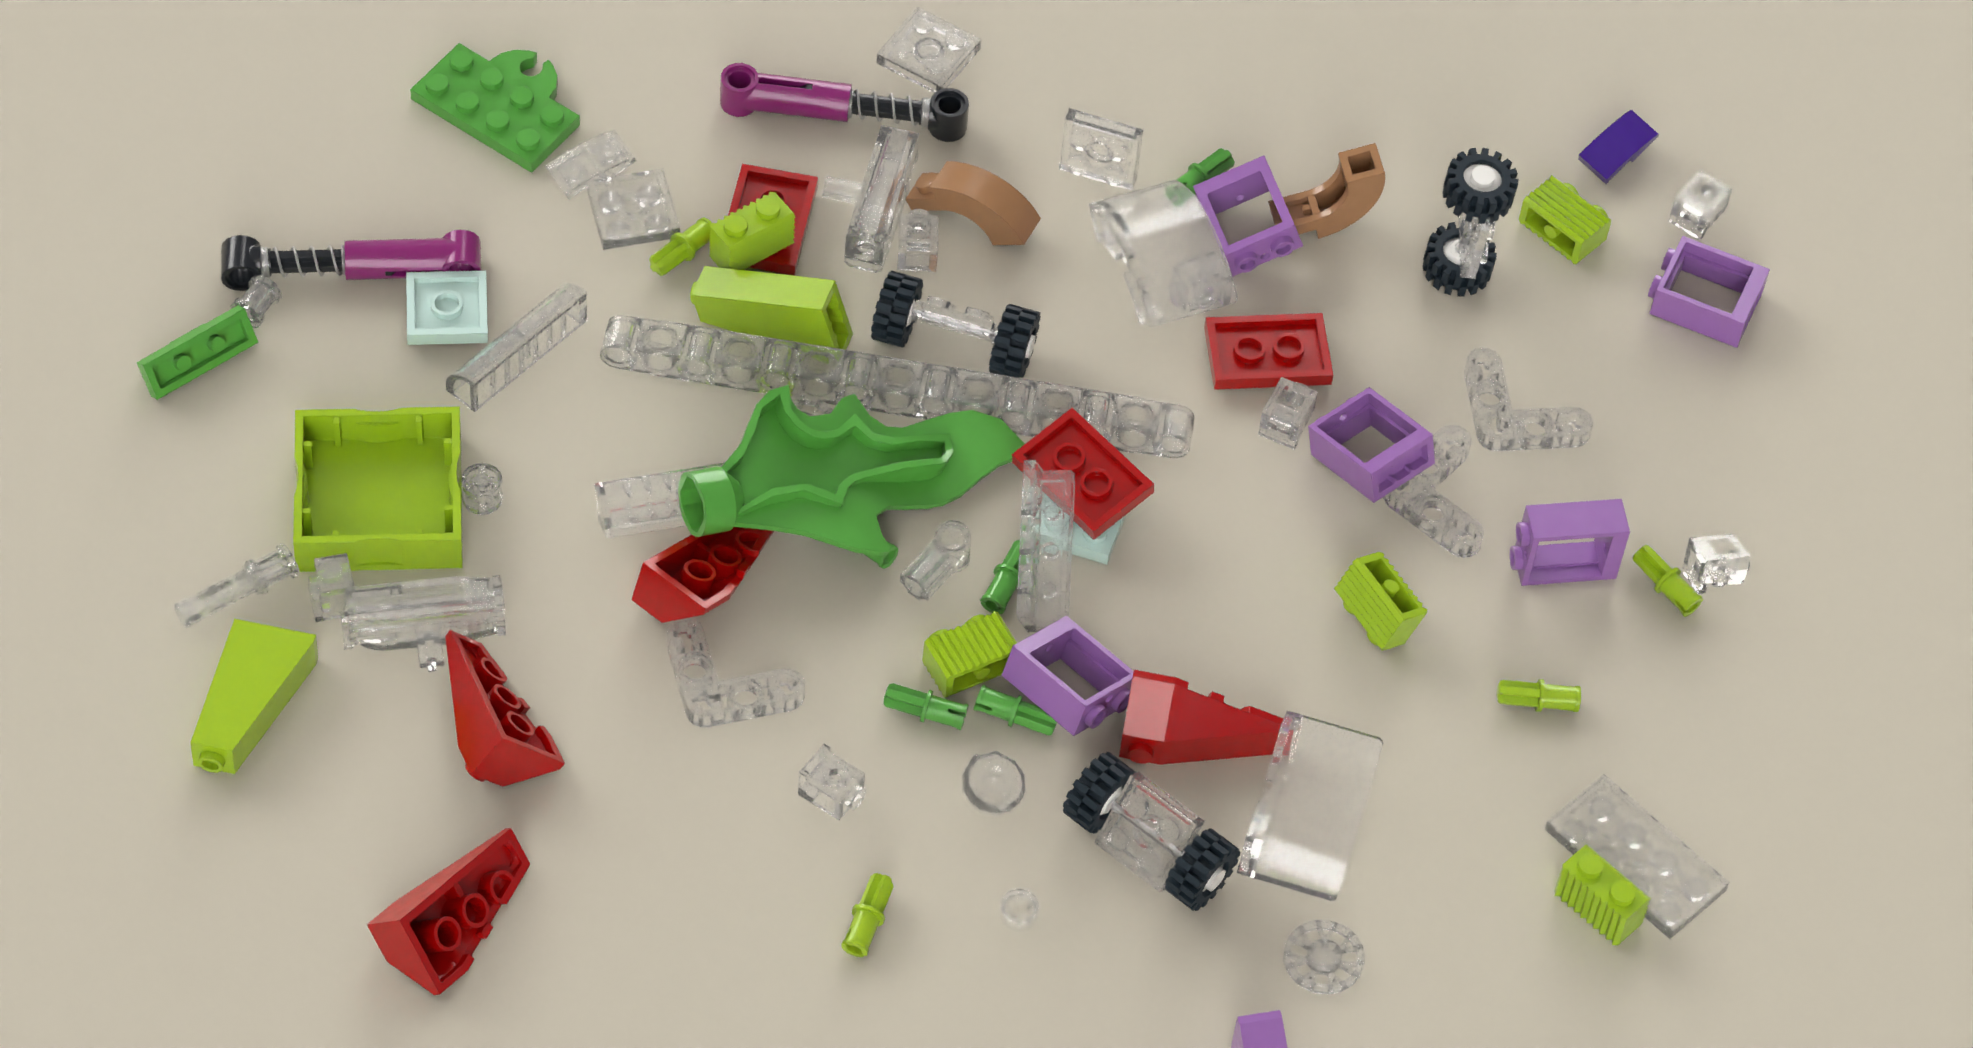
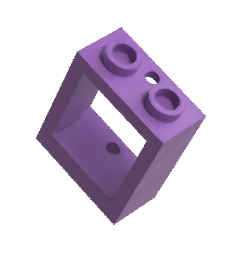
[1193,155,1303,277]
[1648,236,1770,348]
[1308,387,1435,503]
[1509,499,1630,586]
[1002,616,1134,736]

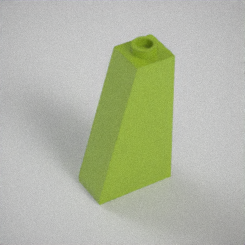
[690,266,853,363]
[190,618,318,774]

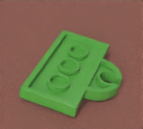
[410,43,580,173]

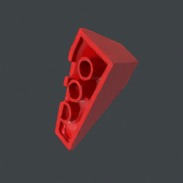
[631,527,774,623]
[445,630,565,787]
[1119,670,1296,765]
[367,828,530,995]

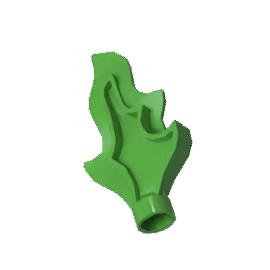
[678,385,1025,556]

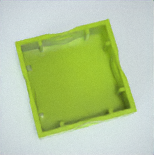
[293,406,463,572]

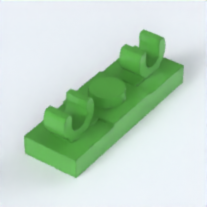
[137,305,259,400]

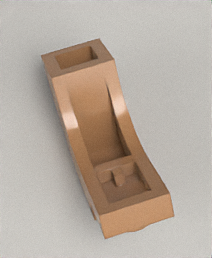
[1268,143,1385,239]
[905,161,1041,245]

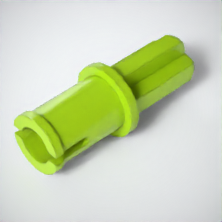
[649,217,711,276]
[1632,545,1704,617]
[1496,679,1581,712]
[841,873,894,957]

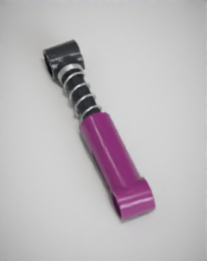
[720,63,969,142]
[221,230,481,291]

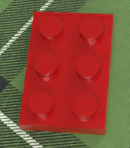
[728,163,818,276]
[1204,313,1334,390]
[1012,408,1154,540]

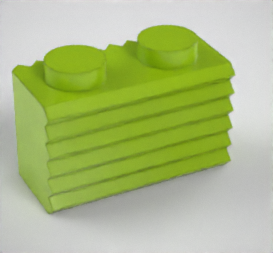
[1519,175,1612,264]
[709,192,796,270]
[1334,552,1427,651]
[922,611,1017,698]
[1554,844,1651,945]

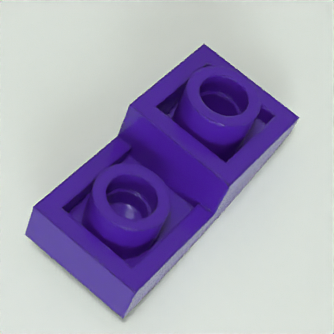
[1578,110,1659,184]

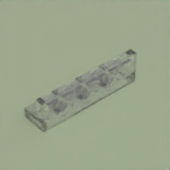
[1016,460,1075,633]

